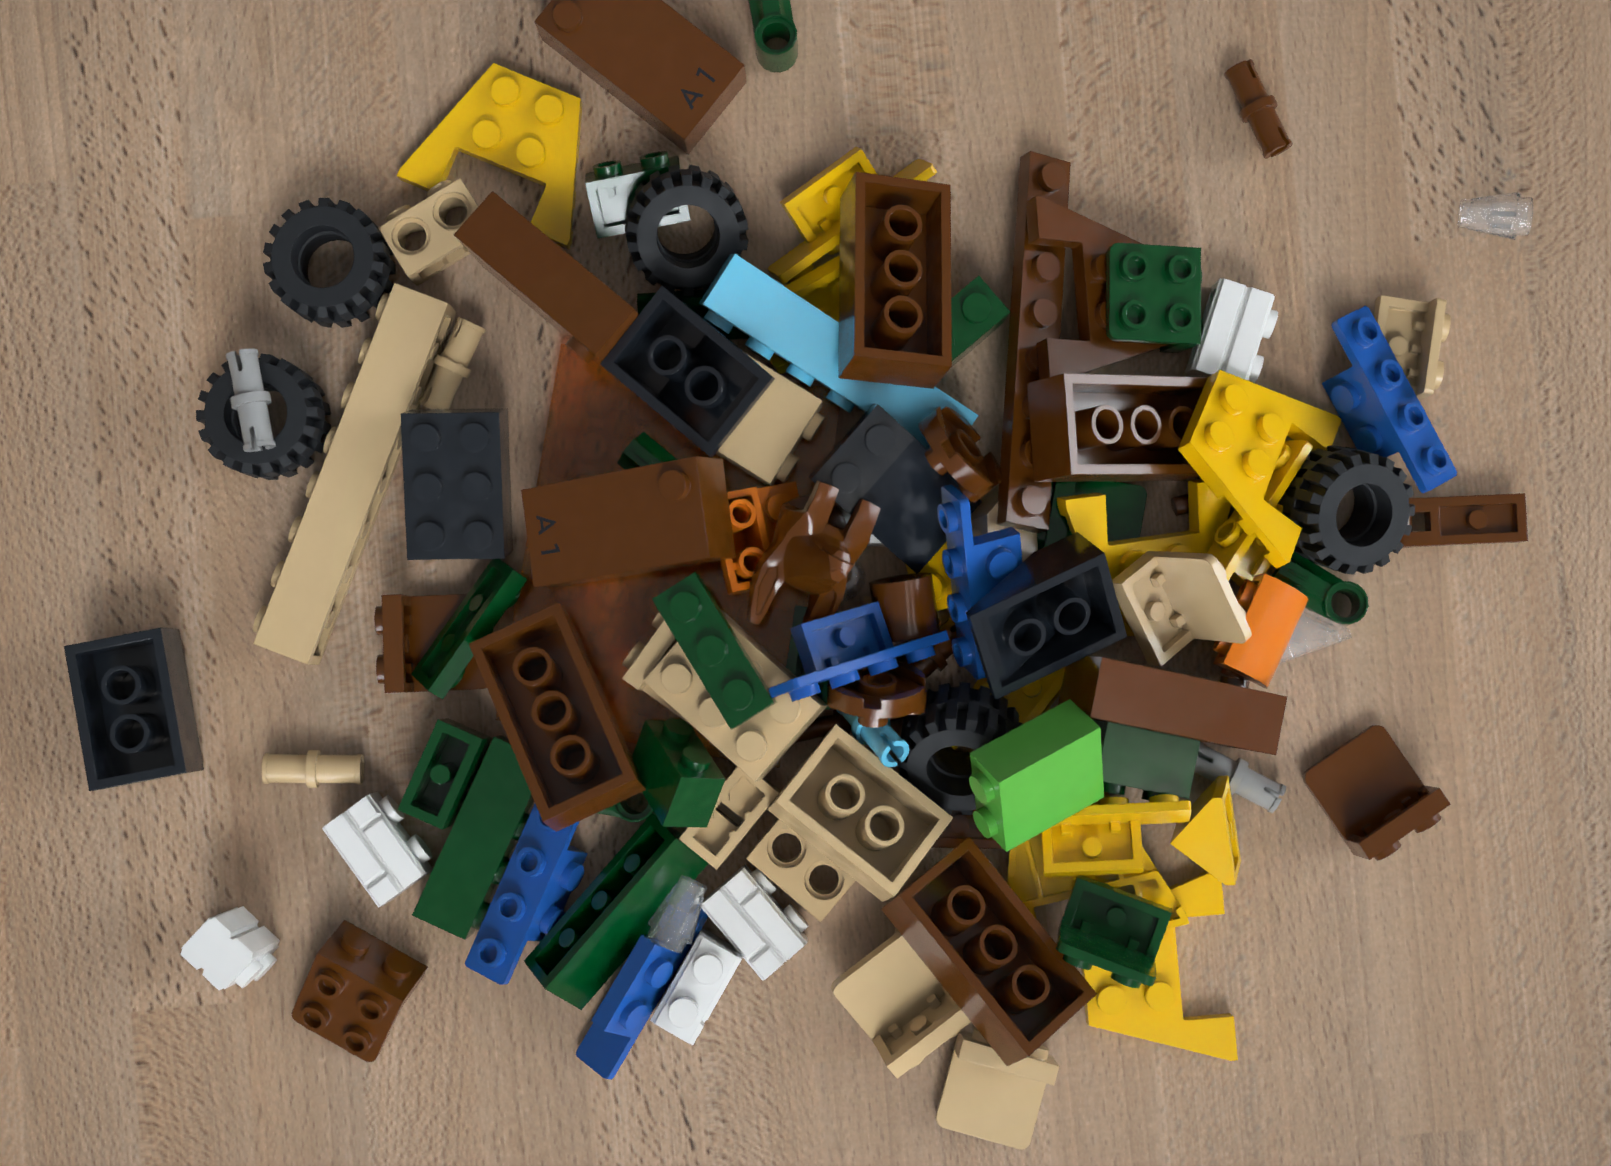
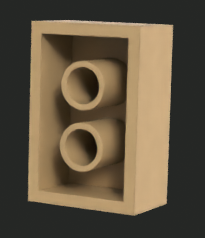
[643,609,827,782]
[767,724,953,902]

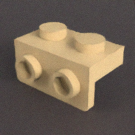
[1373,295,1451,401]

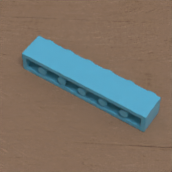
[699,254,978,449]

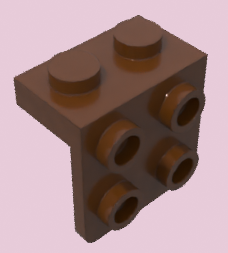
[374,594,487,693]
[1303,725,1451,861]
[291,920,428,1062]

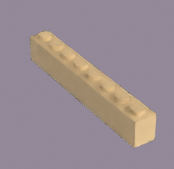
[253,283,457,665]

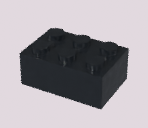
[401,408,513,560]
[64,627,204,791]

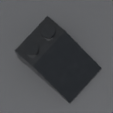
[600,286,775,457]
[808,404,982,574]
[966,532,1127,700]

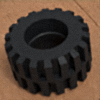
[625,165,749,296]
[263,198,396,328]
[196,353,331,480]
[1278,445,1415,575]
[897,682,1023,815]

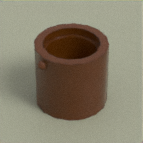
[869,573,941,642]

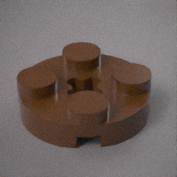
[918,406,1002,503]
[827,661,927,728]

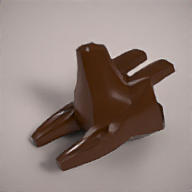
[747,480,881,625]

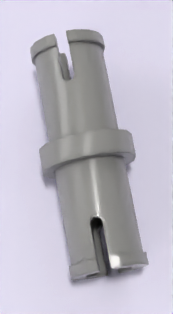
[226,349,276,452]
[1195,742,1286,813]

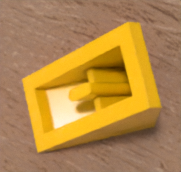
[1170,775,1241,885]

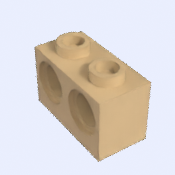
[378,178,478,286]
[679,767,780,870]
[746,819,856,922]

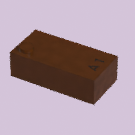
[534,0,747,155]
[838,172,952,389]
[454,191,639,382]
[1027,373,1208,482]
[521,456,736,587]
[469,602,646,832]
[1058,656,1287,755]
[881,837,1097,1066]

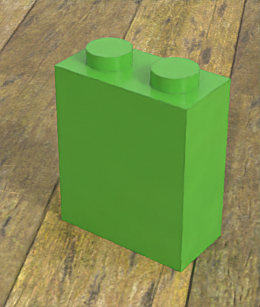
[969,699,1104,852]

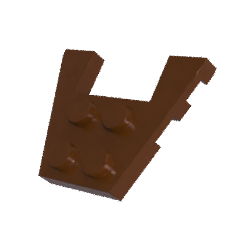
[1026,196,1168,380]

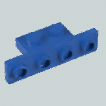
[1322,306,1457,493]
[937,484,1023,680]
[768,601,950,702]
[465,804,588,985]
[576,893,708,1080]

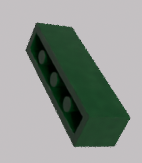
[412,735,534,940]
[524,813,709,1010]

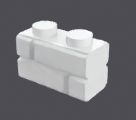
[1184,278,1278,383]
[322,792,433,908]
[700,864,809,981]
[180,906,280,990]
[650,928,742,1045]

